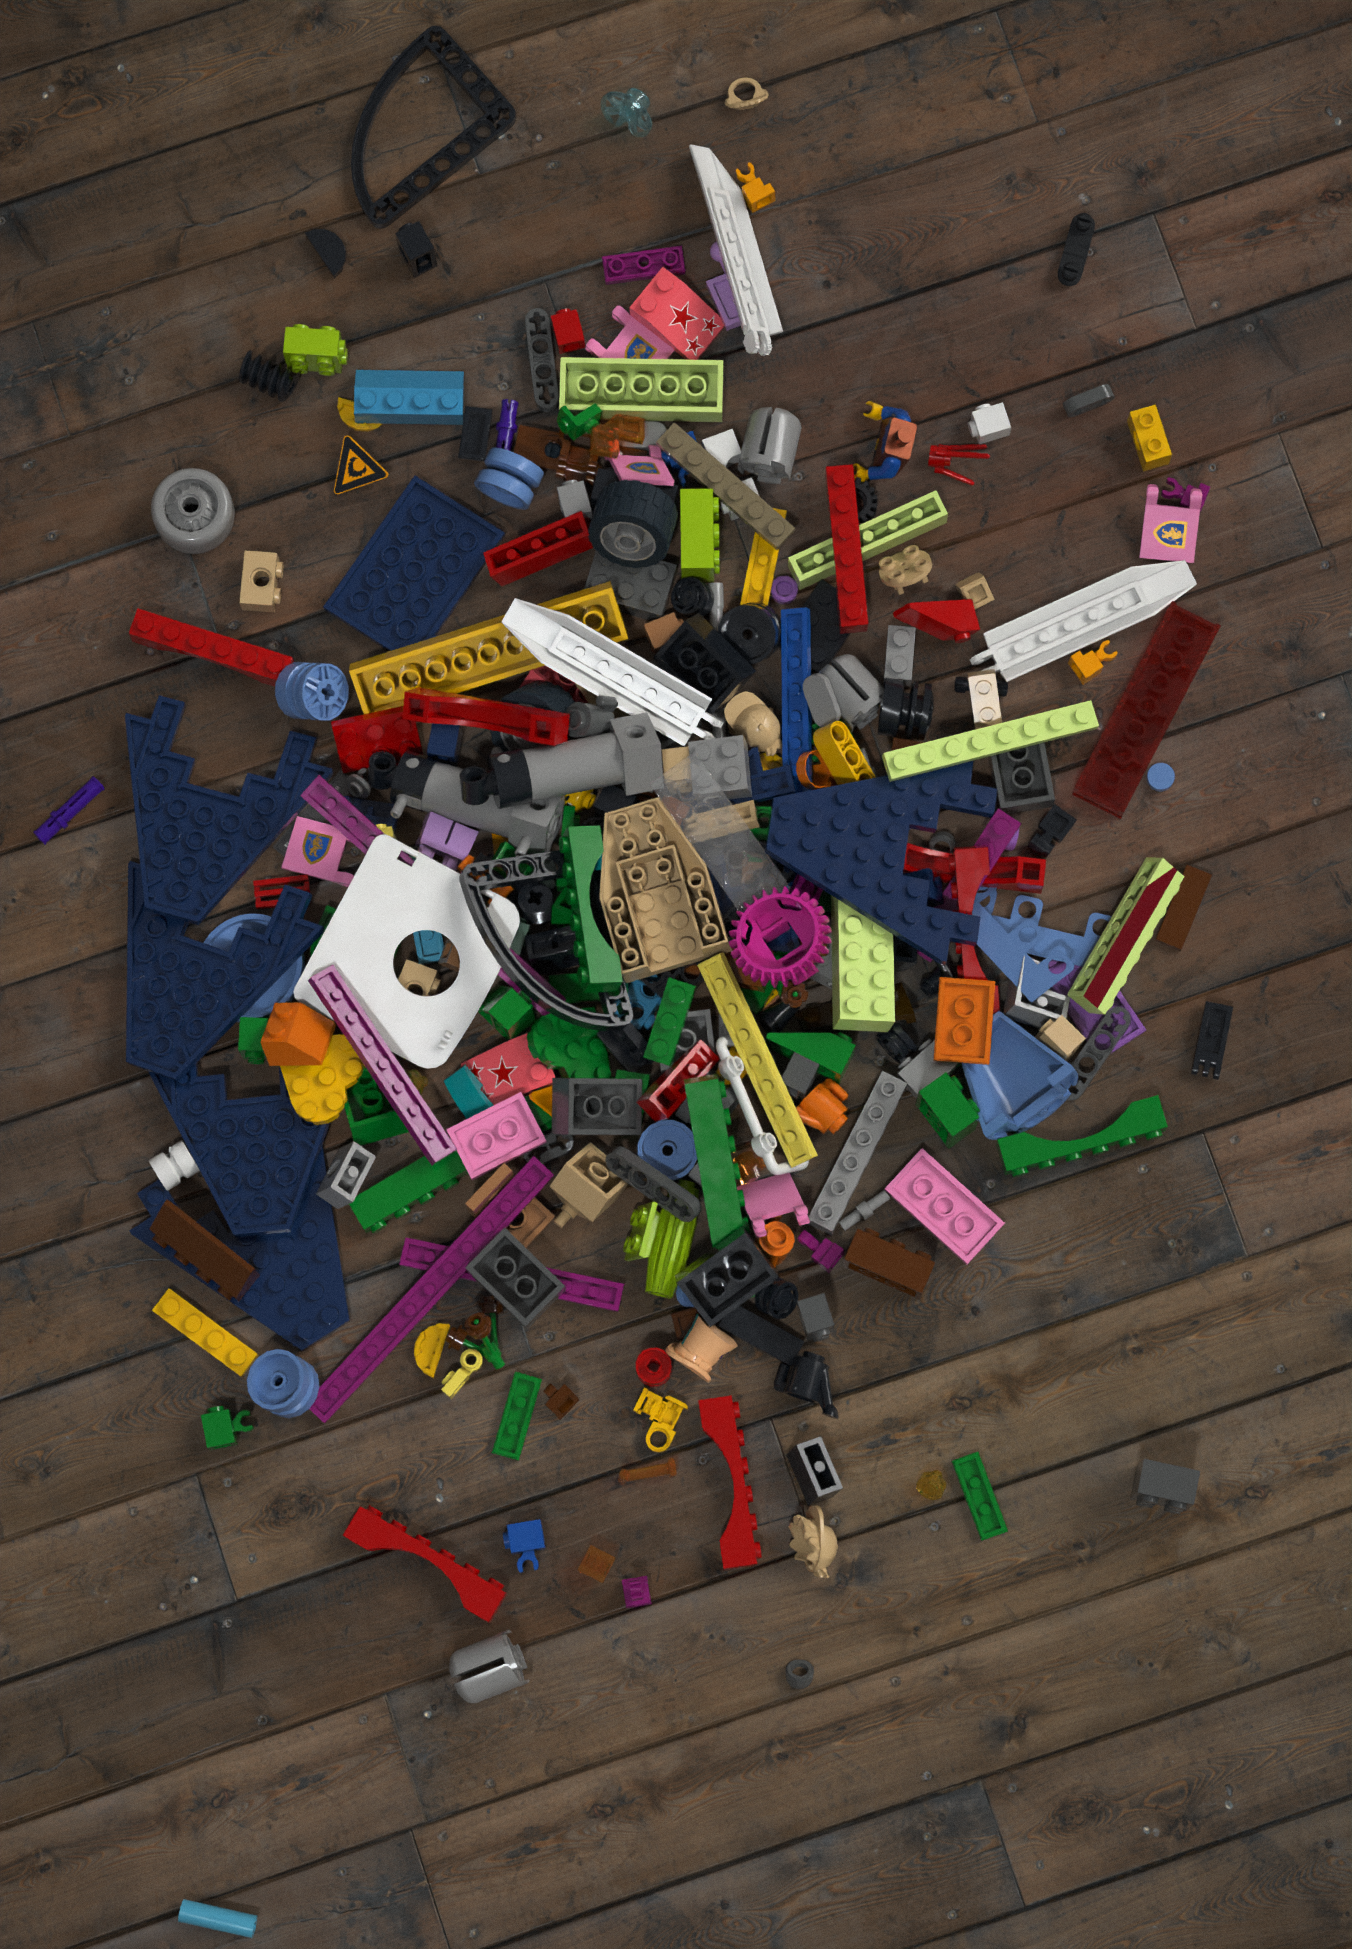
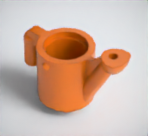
[796,1079,849,1135]
[754,1215,795,1268]

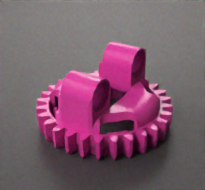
[729,886,832,988]

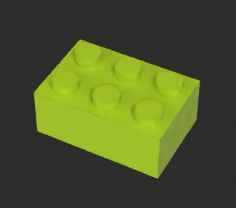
[680,489,720,583]

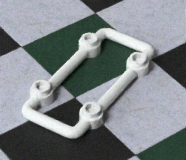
[716,1035,809,1175]

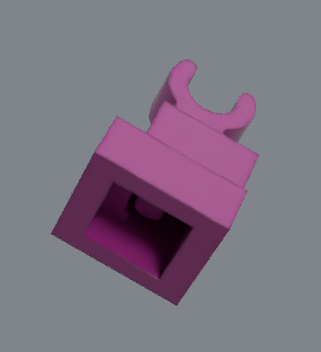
[1161,477,1210,512]
[797,1230,844,1273]
[622,1576,651,1609]

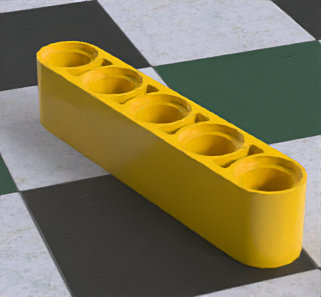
[813,721,876,785]

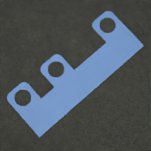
[972,887,1074,1003]
[978,887,1112,967]

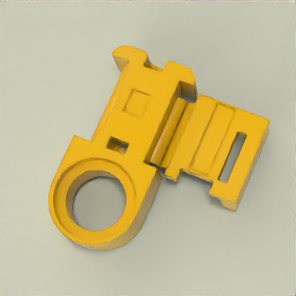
[633,1387,688,1453]

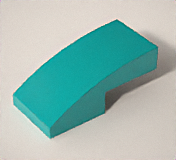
[444,1065,494,1119]

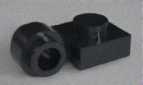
[1028,804,1077,859]

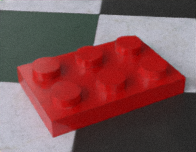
[331,706,423,773]

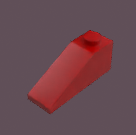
[893,599,980,643]
[636,1039,720,1122]

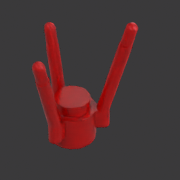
[928,444,990,485]

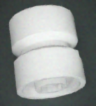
[149,1140,200,1191]

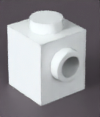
[968,402,1011,444]

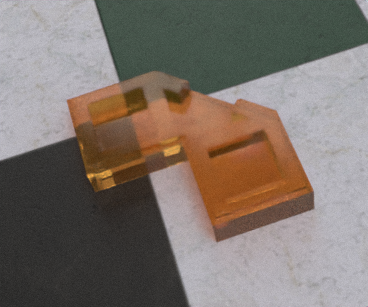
[590,414,645,459]

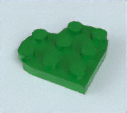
[527,1007,611,1078]

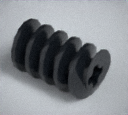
[239,350,300,402]
[518,882,554,924]

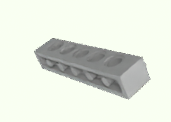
[808,1071,907,1236]

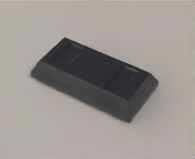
[458,406,492,462]

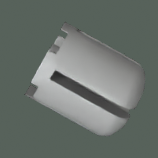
[738,407,801,484]
[819,654,884,733]
[449,1629,530,1703]

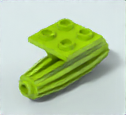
[623,1179,699,1299]

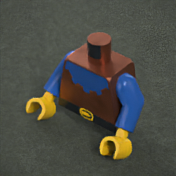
[853,401,917,483]

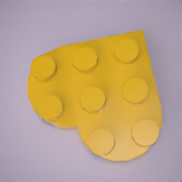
[280,1034,365,1125]

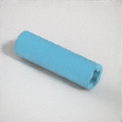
[178,1899,258,1938]

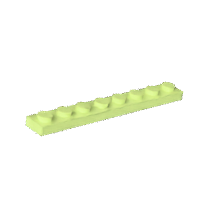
[882,700,1099,782]

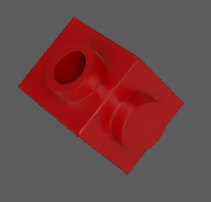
[551,309,585,354]

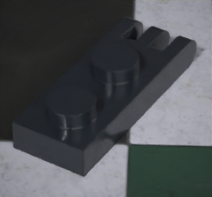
[1191,1001,1233,1080]

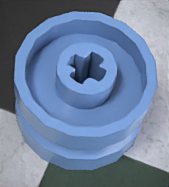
[474,447,544,510]
[637,1120,697,1182]
[247,1349,319,1418]

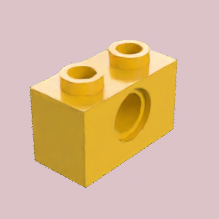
[1127,405,1172,471]

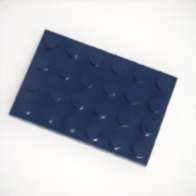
[323,475,505,651]

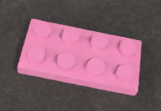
[884,1148,1005,1265]

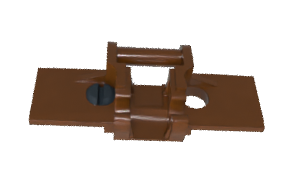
[514,425,647,486]

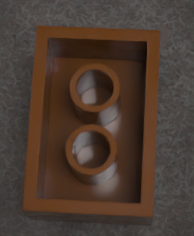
[843,1227,935,1300]

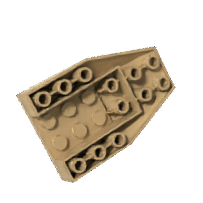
[599,797,733,983]

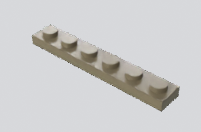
[656,422,795,550]

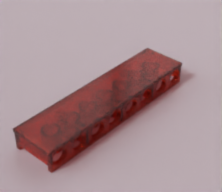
[1072,601,1221,820]

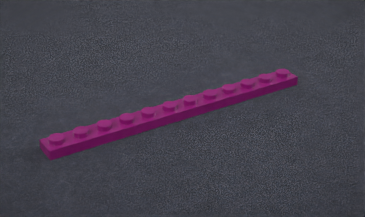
[300,775,567,1016]
[310,1156,555,1423]

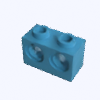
[614,975,661,1034]

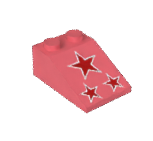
[629,267,725,360]
[461,1033,555,1105]

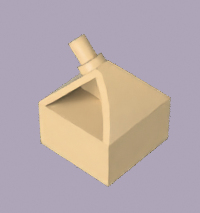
[550,1142,628,1228]

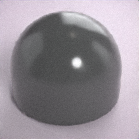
[928,831,956,853]
[785,1659,814,1689]

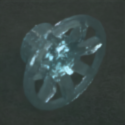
[601,88,652,138]

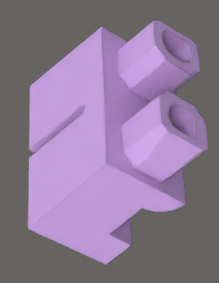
[415,811,478,871]

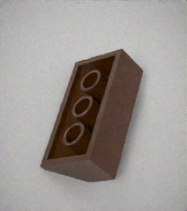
[149,1199,260,1301]

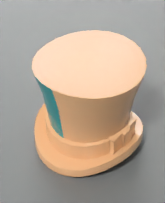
[665,1313,738,1383]

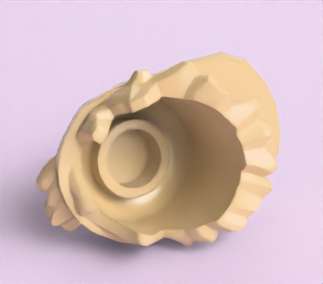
[724,691,782,756]
[788,1505,838,1578]

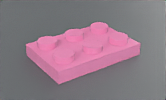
[446,1092,547,1180]

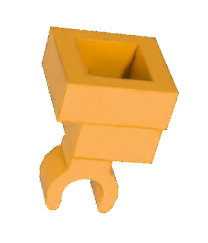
[736,162,776,213]
[1068,640,1118,685]

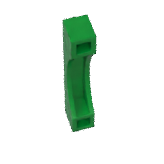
[559,825,623,993]
[996,1095,1168,1177]

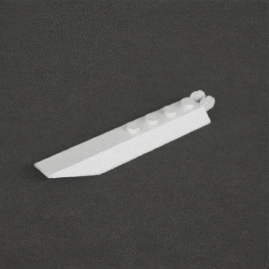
[689,144,783,356]
[970,560,1197,682]
[502,598,724,747]

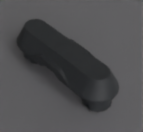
[1058,213,1095,286]

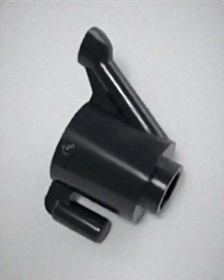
[773,1351,839,1419]

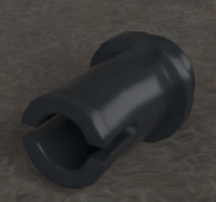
[919,968,943,998]

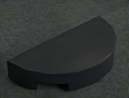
[305,229,346,279]

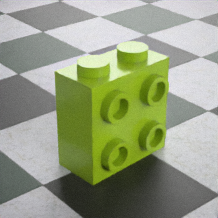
[283,324,348,376]

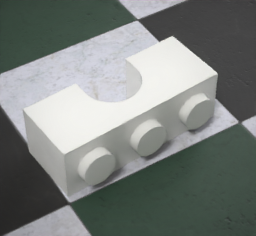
[702,429,760,521]

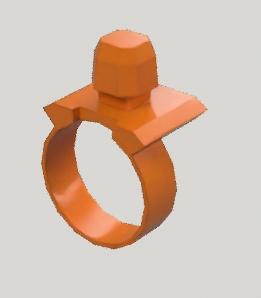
[796,750,837,790]

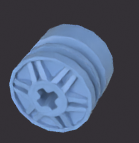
[275,662,349,720]

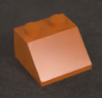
[260,1002,336,1066]

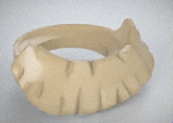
[725,78,769,110]

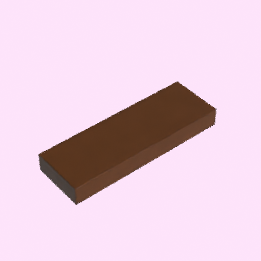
[1155,865,1212,951]

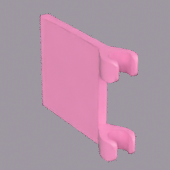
[737,1173,810,1238]

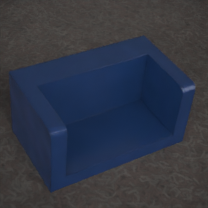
[427,723,463,767]

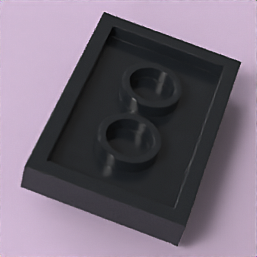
[779,579,851,673]

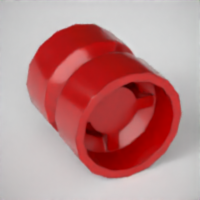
[636,1348,672,1388]

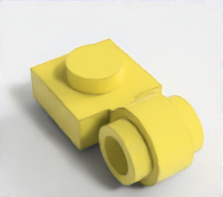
[441,1349,483,1400]

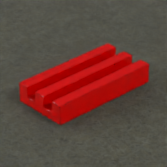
[253,874,311,909]

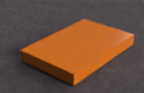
[933,977,995,1065]

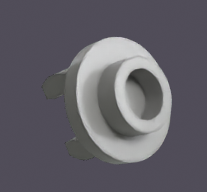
[346,768,373,799]

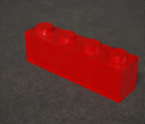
[483,511,593,586]

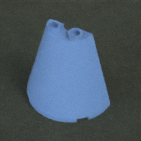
[961,1011,1078,1140]

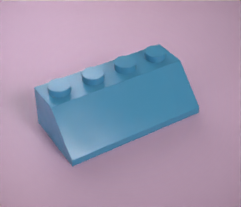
[354,370,464,425]

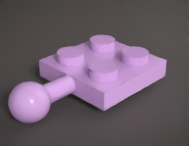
[706,241,740,331]

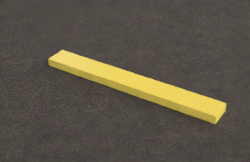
[697,952,818,1168]

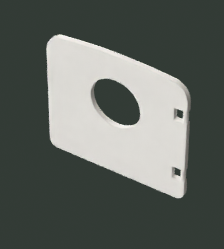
[294,834,520,1069]

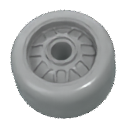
[151,468,235,554]

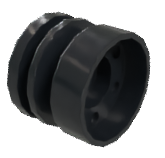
[878,678,934,741]

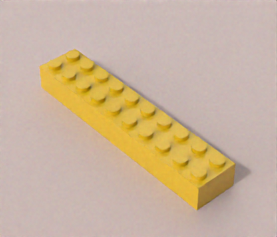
[349,581,628,714]

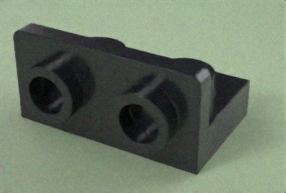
[596,1015,654,1072]

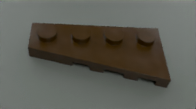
[796,982,917,1034]

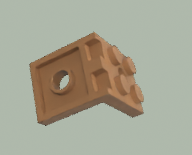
[465,1163,556,1248]

